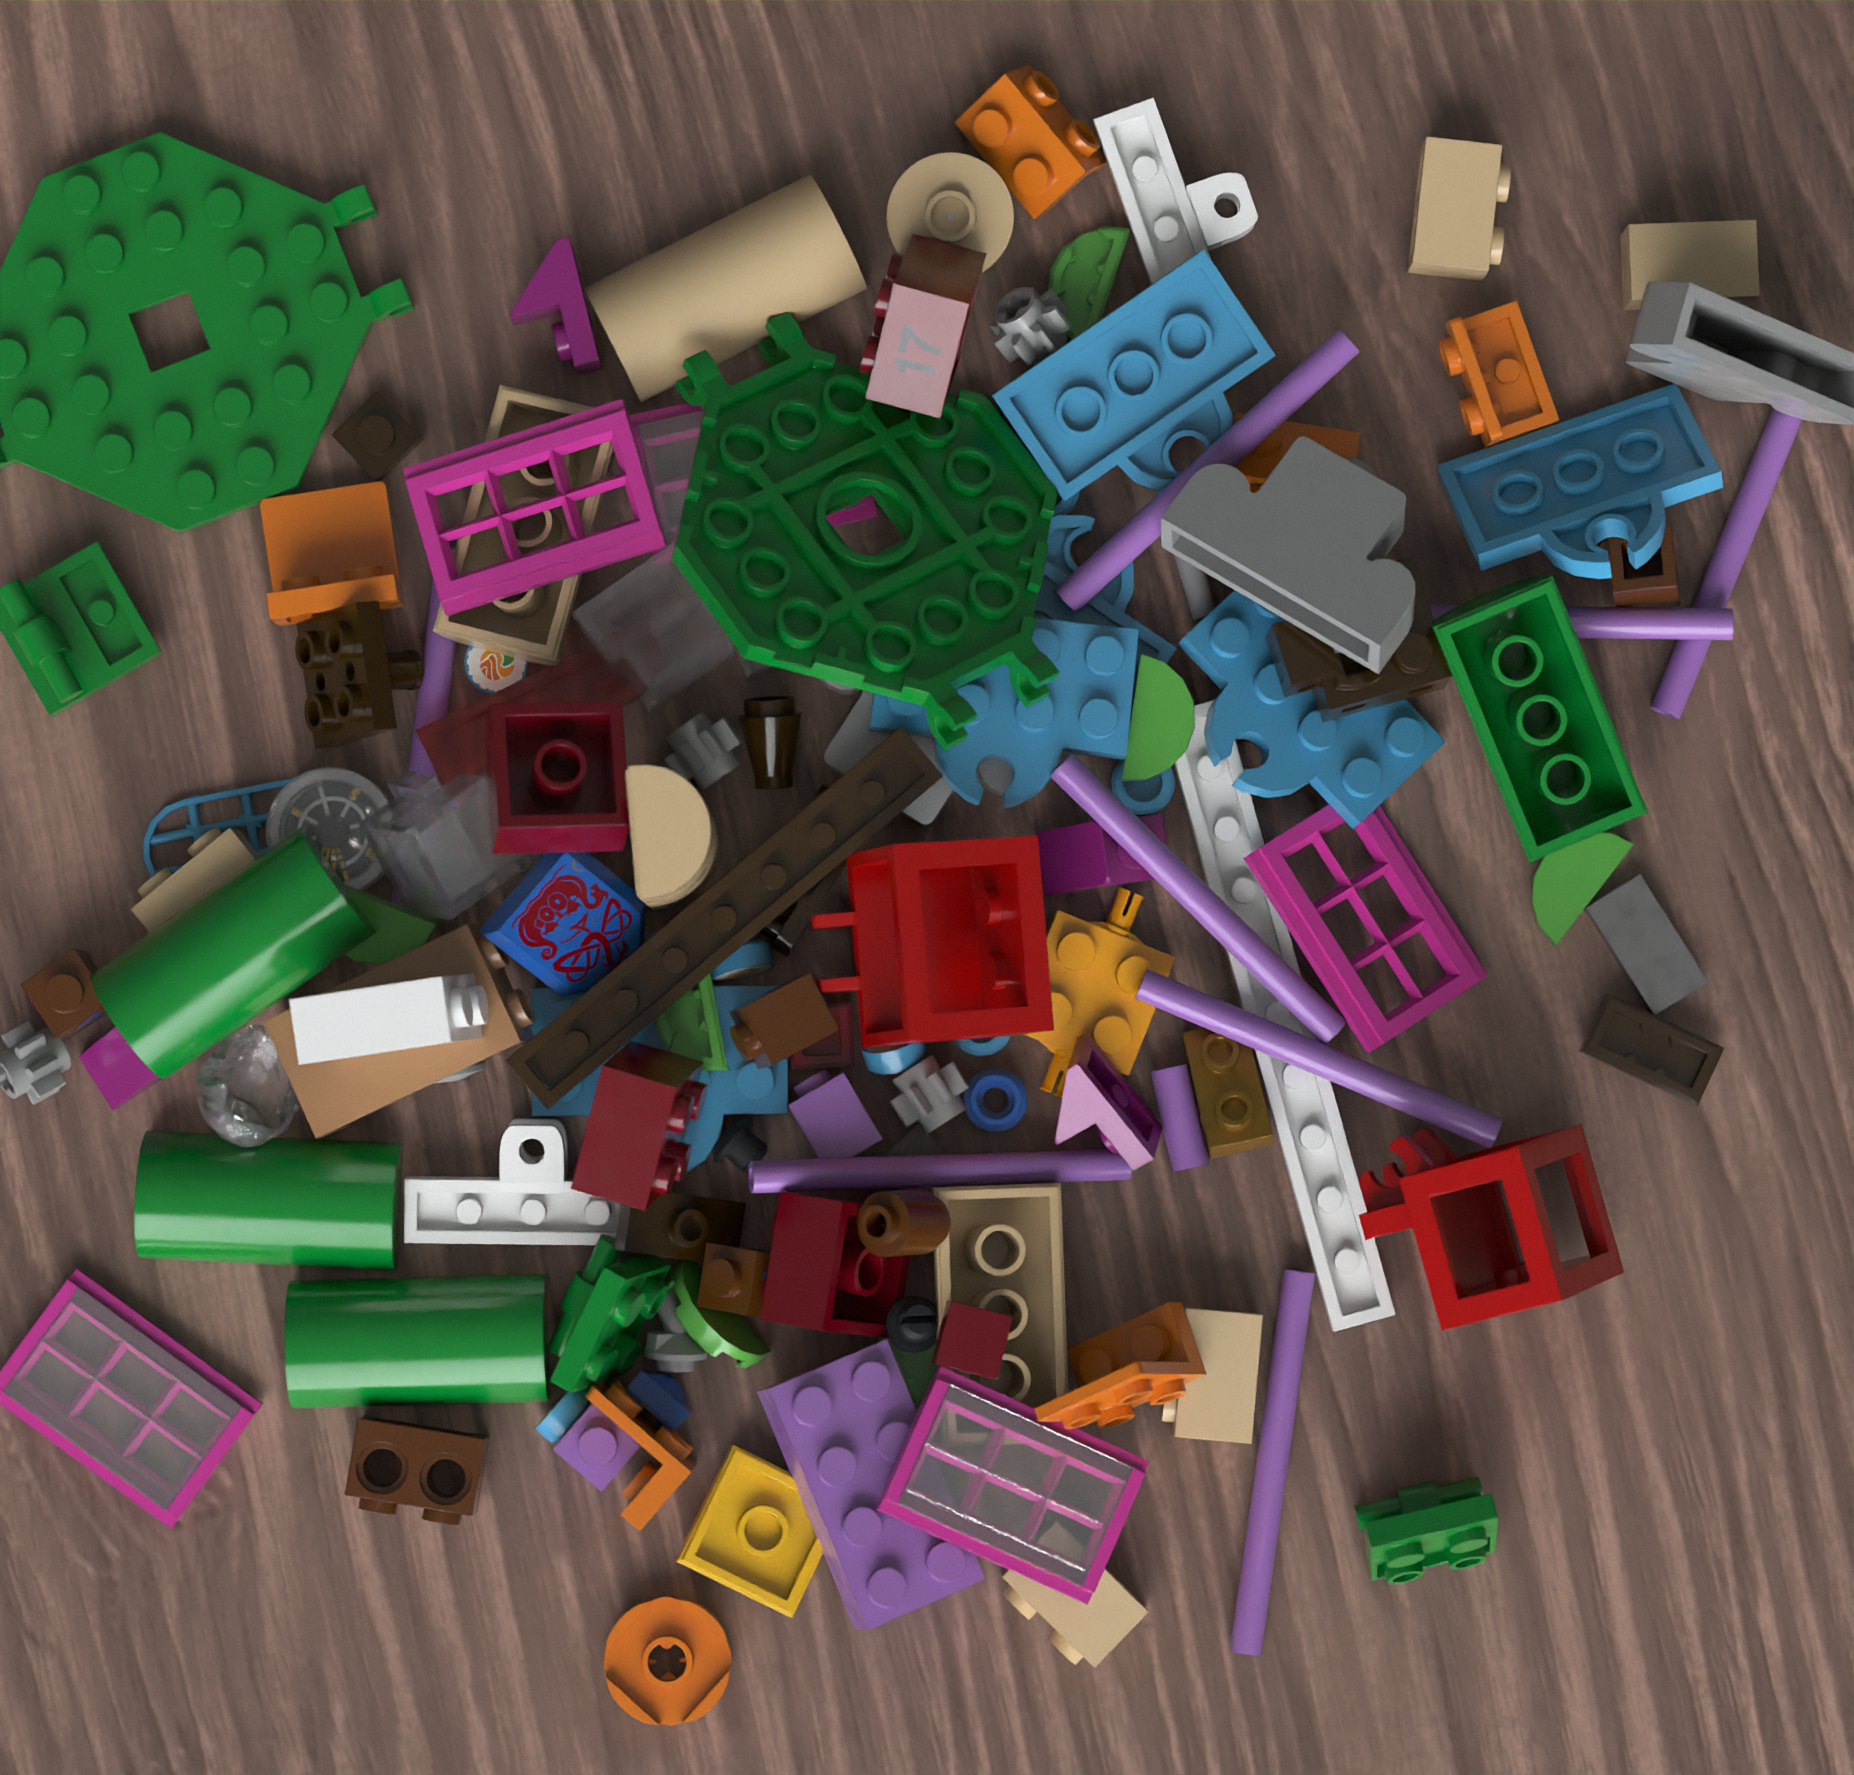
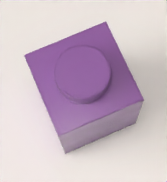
[788,1069,883,1159]
[552,1403,641,1492]

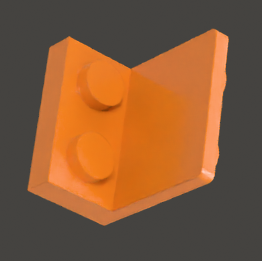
[260,481,405,626]
[1034,1302,1207,1429]
[585,1381,696,1531]

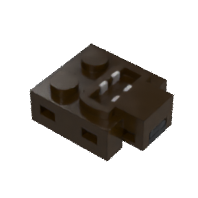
[1265,556,1452,722]

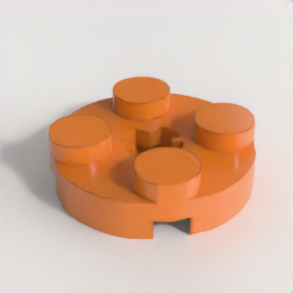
[604,1594,733,1726]

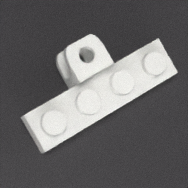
[1093,98,1258,284]
[404,1118,621,1245]

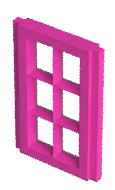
[403,399,667,616]
[1243,805,1488,1054]

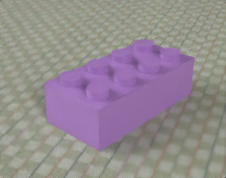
[757,1339,985,1630]

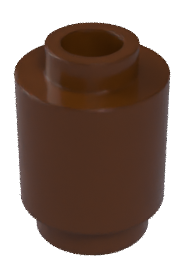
[857,1190,951,1257]

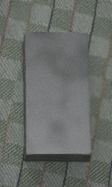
[1584,874,1708,1015]

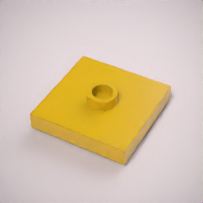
[675,1445,823,1618]

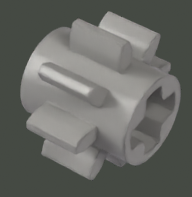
[990,287,1071,366]
[663,711,743,791]
[0,1020,71,1105]
[890,1055,970,1134]

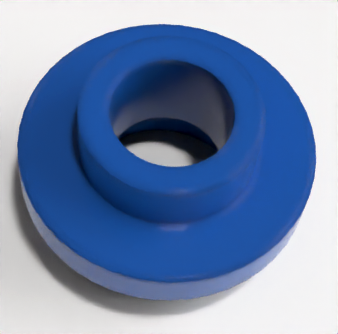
[964,1068,1027,1132]

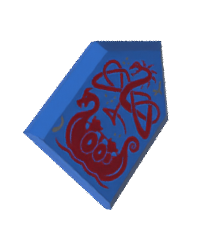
[479,852,646,997]

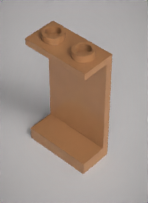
[263,923,535,1138]

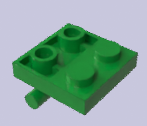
[0,541,164,717]
[547,1234,672,1393]
[1354,1477,1498,1584]

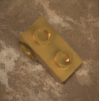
[1182,1028,1274,1159]

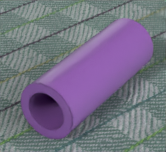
[1150,1064,1209,1172]

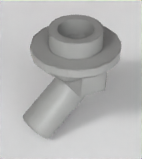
[644,1282,708,1372]

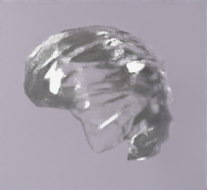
[195,1023,299,1148]

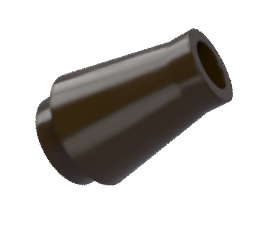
[738,696,802,790]

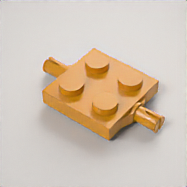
[1023,887,1176,1098]

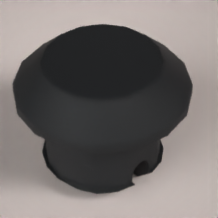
[713,1117,767,1173]
[886,1295,938,1353]

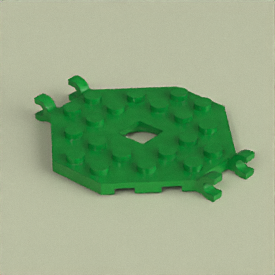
[0,132,415,534]
[671,312,1060,751]

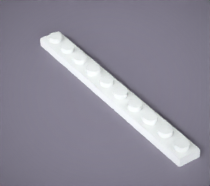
[1174,700,1396,1332]

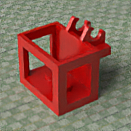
[811,835,1054,1047]
[1359,1124,1624,1331]

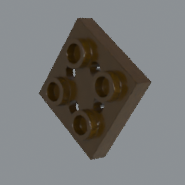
[295,601,424,749]

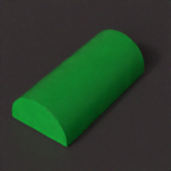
[1431,575,1648,863]
[90,826,377,1079]
[134,1130,404,1271]
[284,1274,550,1409]

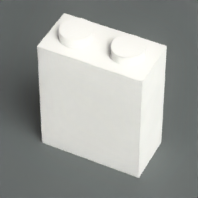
[289,974,489,1065]

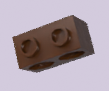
[345,1415,490,1525]

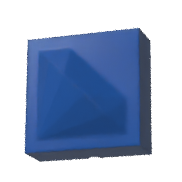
[627,1368,693,1430]

